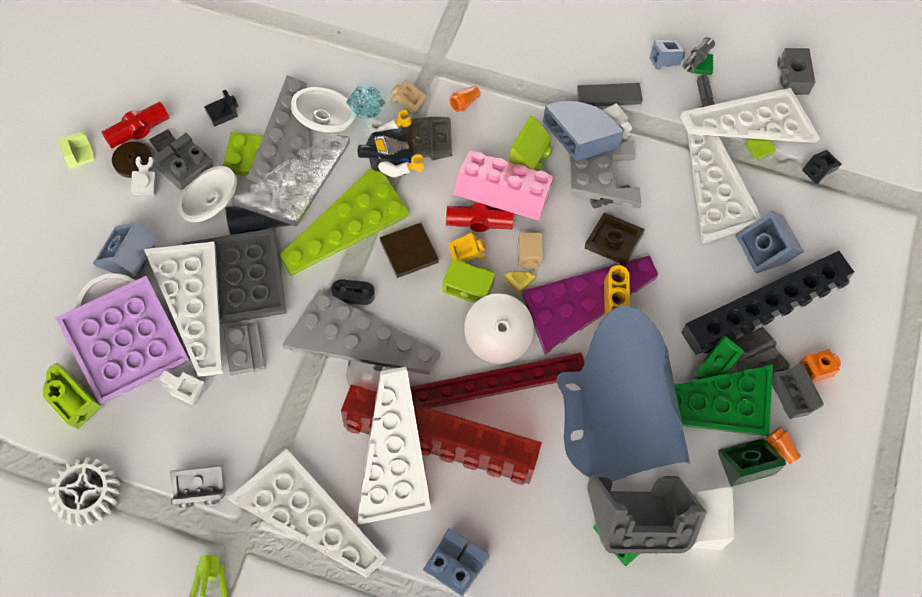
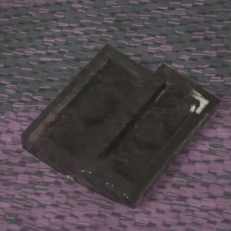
[405,117,453,161]
[732,327,790,374]

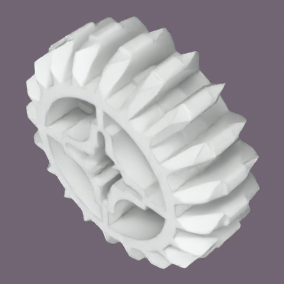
[48,457,120,526]

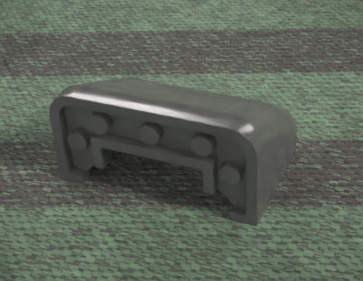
[587,474,707,554]

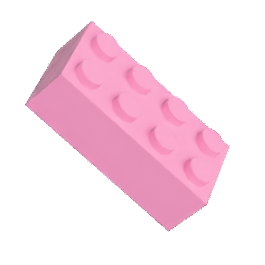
[454,151,554,221]

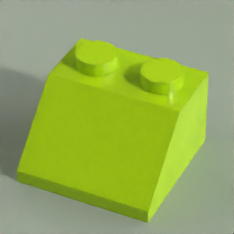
[509,115,553,171]

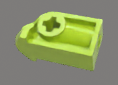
[43,362,102,429]

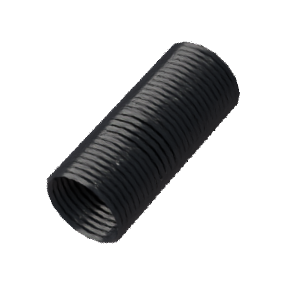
[225,196,298,235]

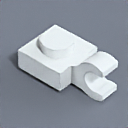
[602,103,632,140]
[159,371,205,405]

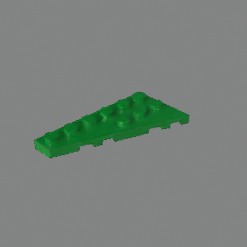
[674,365,773,437]

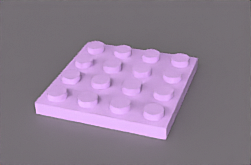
[56,276,189,405]

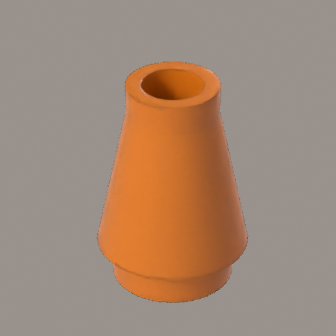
[449,86,481,112]
[766,427,801,464]

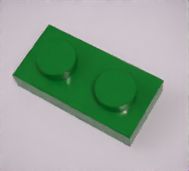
[694,336,744,379]

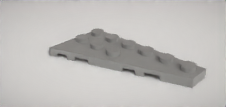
[247,75,312,203]
[282,289,441,375]

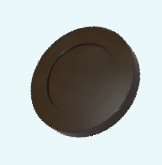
[112,142,153,178]

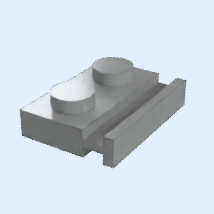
[223,323,265,376]

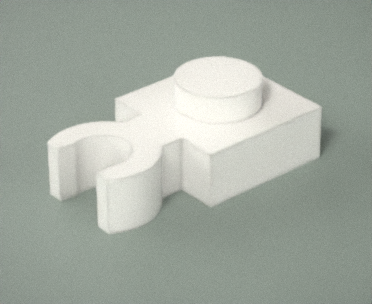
[131,157,156,196]

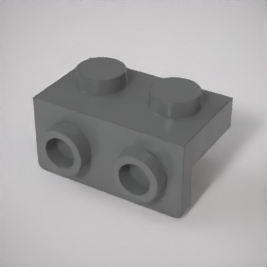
[772,363,824,419]

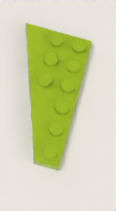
[280,168,409,276]

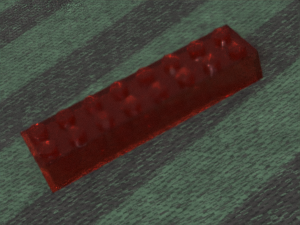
[341,384,542,485]

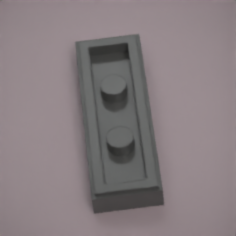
[577,83,643,106]

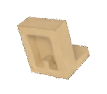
[389,80,427,114]

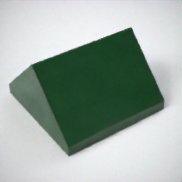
[718,439,786,487]

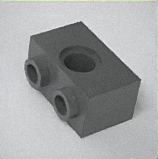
[777,48,815,95]

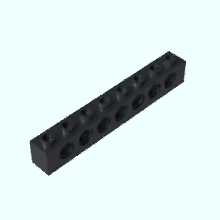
[681,251,855,355]

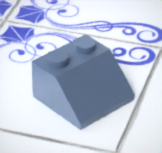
[736,211,804,273]
[93,222,158,277]

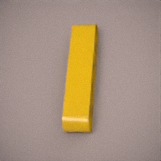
[604,265,630,316]

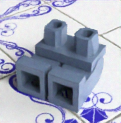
[423,528,490,597]

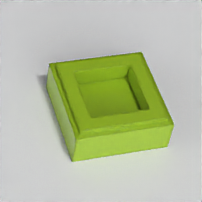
[745,138,776,161]

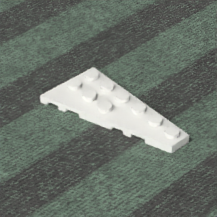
[680,88,820,143]
[687,131,762,244]
[356,367,431,525]

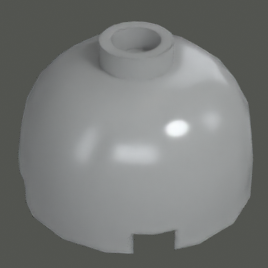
[346,360,392,399]

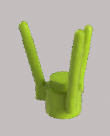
[189,555,228,597]

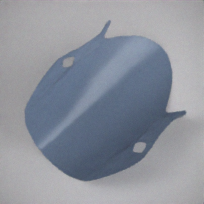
[557,306,690,482]

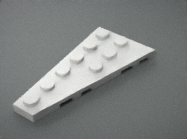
[144,242,223,377]
[228,449,386,578]

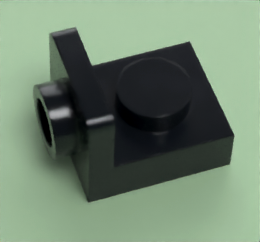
[204,90,239,127]
[802,150,842,184]

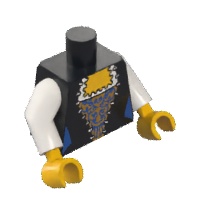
[357,110,424,178]

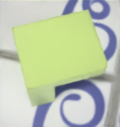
[58,131,95,169]

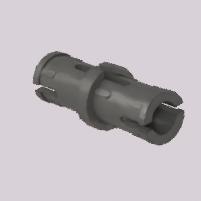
[682,37,715,73]

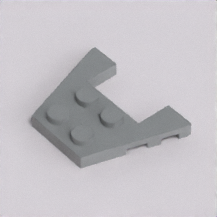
[570,140,642,208]

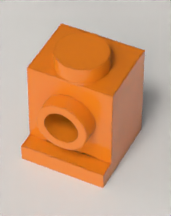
[799,349,841,383]

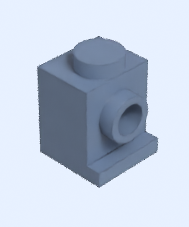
[649,40,685,70]

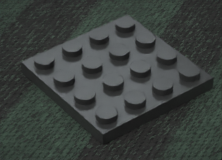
[182,228,287,324]

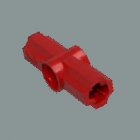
[101,101,170,149]
[446,203,514,232]

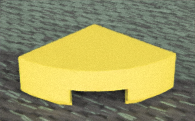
[503,271,536,294]

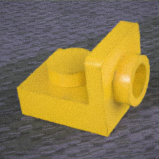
[448,233,486,262]

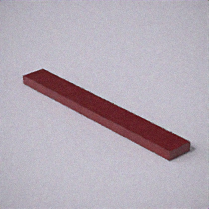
[410,352,585,412]

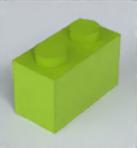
[442,259,495,303]

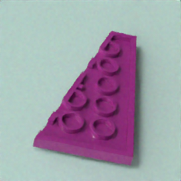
[522,255,658,355]

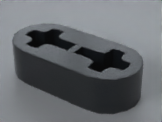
[331,279,375,305]

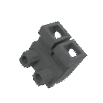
[152,133,213,190]

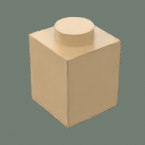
[517,232,543,269]

